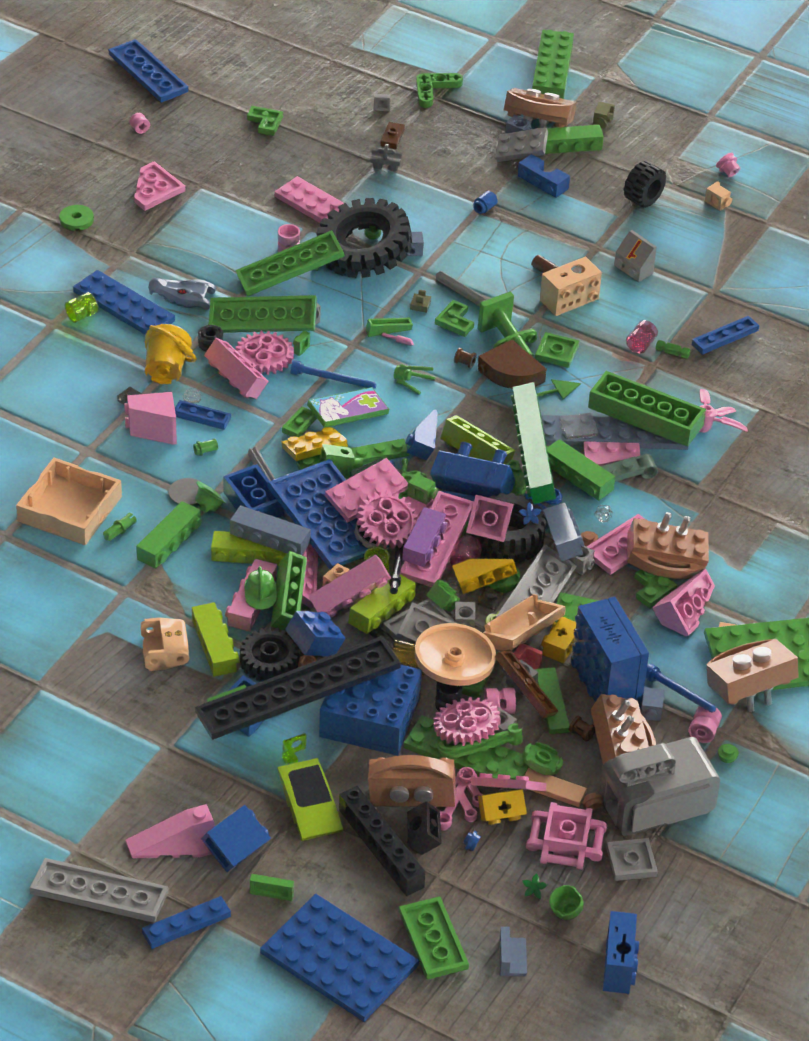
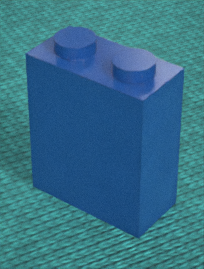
[201,805,271,873]

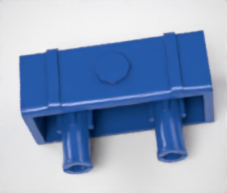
[430,442,515,498]

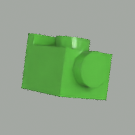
[407,471,438,505]
[426,579,460,612]

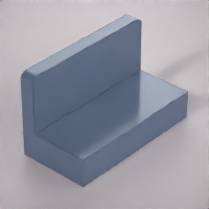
[499,927,527,976]

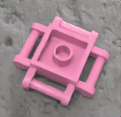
[526,802,607,870]

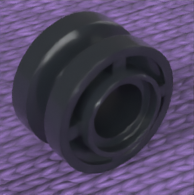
[198,325,223,352]

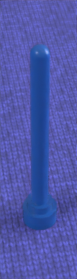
[290,360,377,389]
[646,664,716,713]

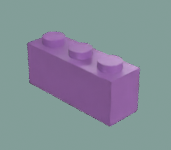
[402,507,448,567]

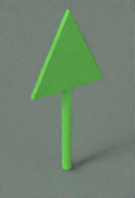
[537,379,581,399]

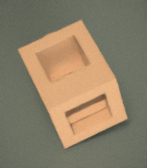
[705,181,732,211]

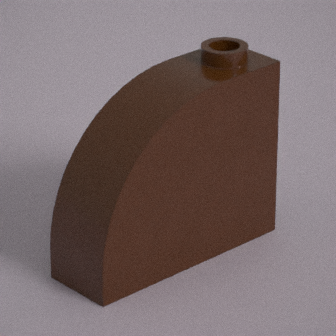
[477,340,547,389]

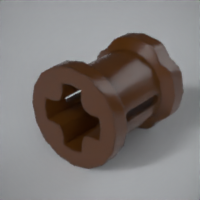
[454,347,477,368]
[569,716,595,742]

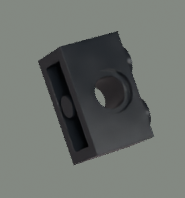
[407,801,442,855]

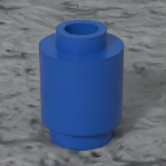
[473,191,498,214]

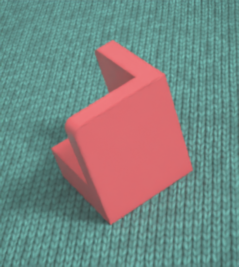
[513,643,543,669]

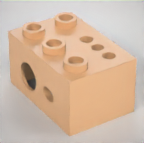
[540,256,602,316]

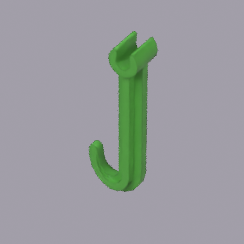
[438,723,522,759]

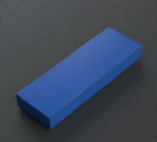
[175,400,231,430]

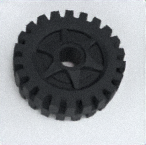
[240,627,300,682]

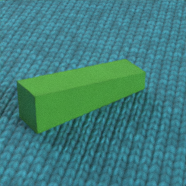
[365,317,413,337]

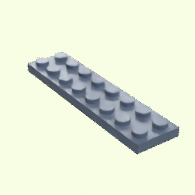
[541,415,689,450]

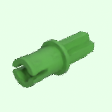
[103,513,137,541]

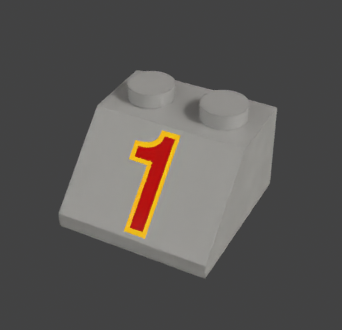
[614,230,657,282]

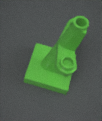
[477,291,537,357]

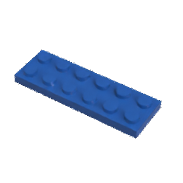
[108,39,189,103]
[73,270,175,335]

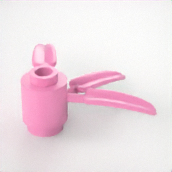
[699,389,748,433]

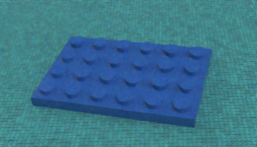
[267,459,390,570]
[260,894,419,1022]

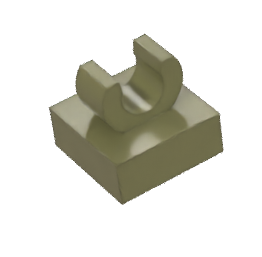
[410,290,431,313]

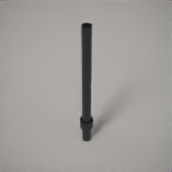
[389,543,404,594]

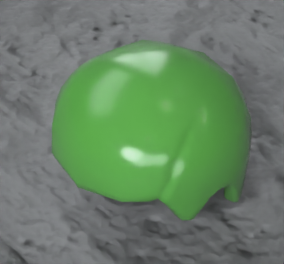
[549,885,584,920]

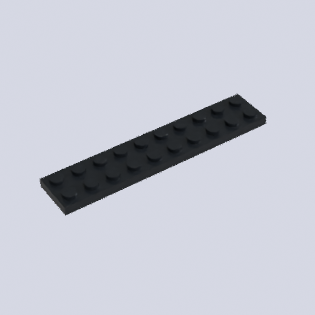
[195,636,401,740]

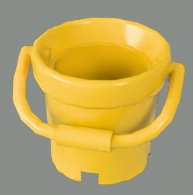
[145,324,197,384]

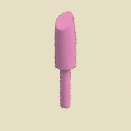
[382,333,414,346]

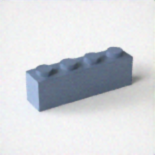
[543,502,585,561]
[230,505,311,555]

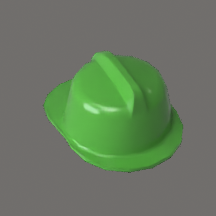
[195,481,226,513]
[244,566,277,610]

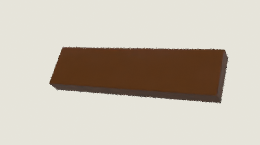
[495,650,558,719]

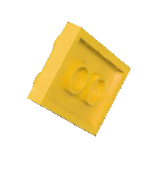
[282,427,348,461]

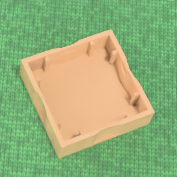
[16,458,122,545]

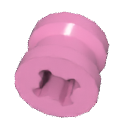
[129,113,150,134]

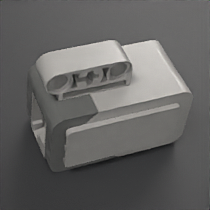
[599,737,720,836]

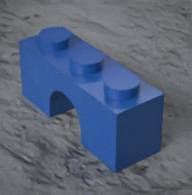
[518,154,570,198]

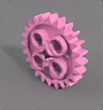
[236,330,294,375]
[356,491,418,549]
[433,697,501,746]

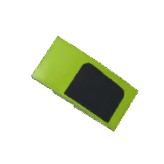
[277,758,343,841]

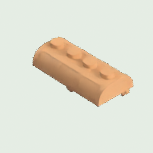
[483,594,565,651]

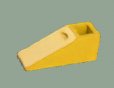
[452,559,518,594]

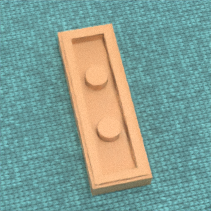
[524,768,587,807]

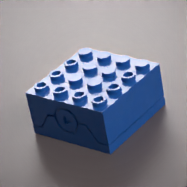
[570,597,649,708]
[319,665,422,756]

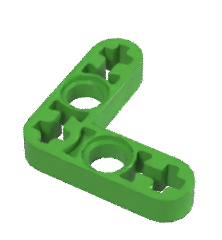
[416,73,463,108]

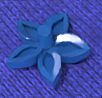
[518,502,541,525]

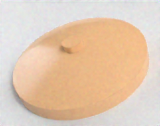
[414,623,496,686]

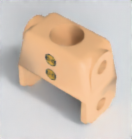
[141,618,189,671]

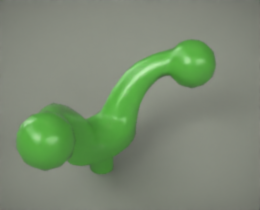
[400,458,427,478]

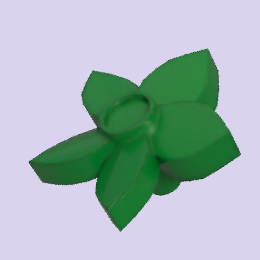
[522,873,548,899]

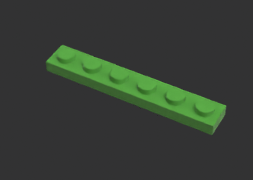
[296,438,409,470]

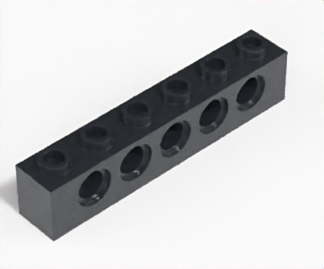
[339,786,426,896]

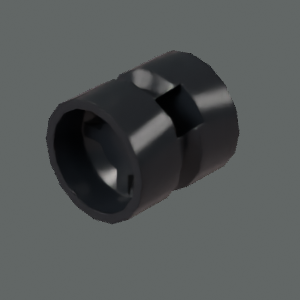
[435,681,463,712]

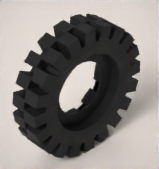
[316,198,412,278]

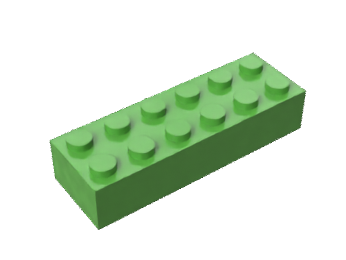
[532,30,574,99]
[588,371,706,447]

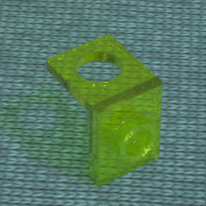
[282,733,307,764]

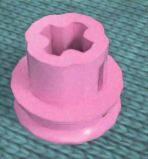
[716,153,740,177]

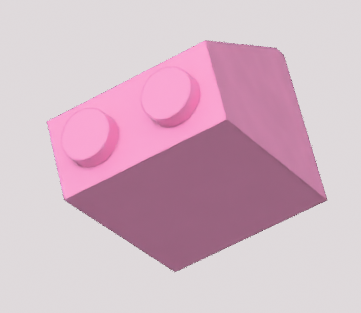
[124,392,177,445]

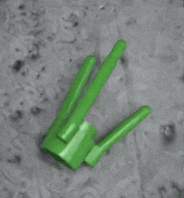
[393,364,436,394]

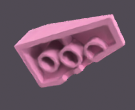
[652,569,715,636]
[125,804,215,858]

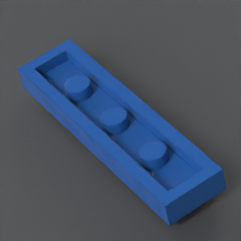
[691,316,759,355]
[142,896,231,949]

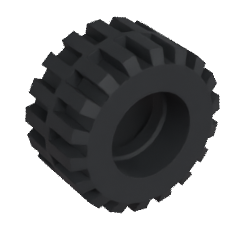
[623,161,666,208]

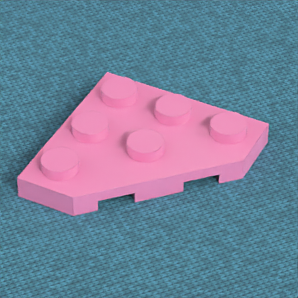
[134,161,185,211]

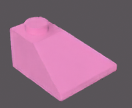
[466,495,514,542]

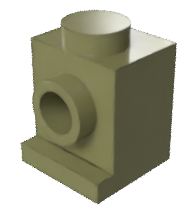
[593,102,615,129]

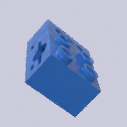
[603,911,639,994]

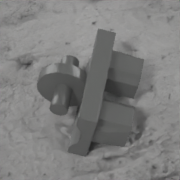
[370,144,402,171]

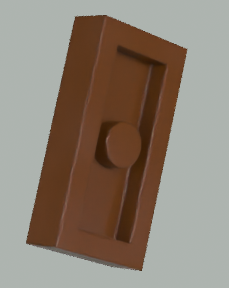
[380,122,405,149]

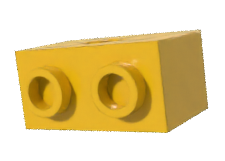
[541,617,576,664]
[478,789,527,825]

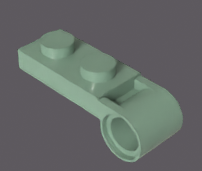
[601,454,658,482]

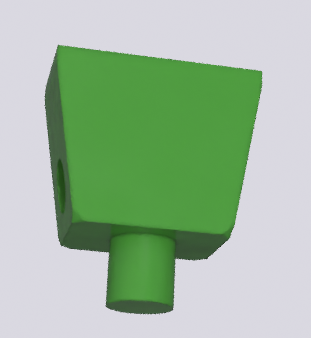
[319,444,363,479]

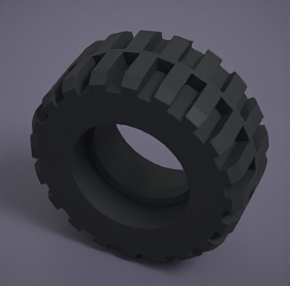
[472,493,546,563]

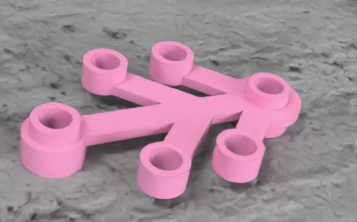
[435,767,483,831]

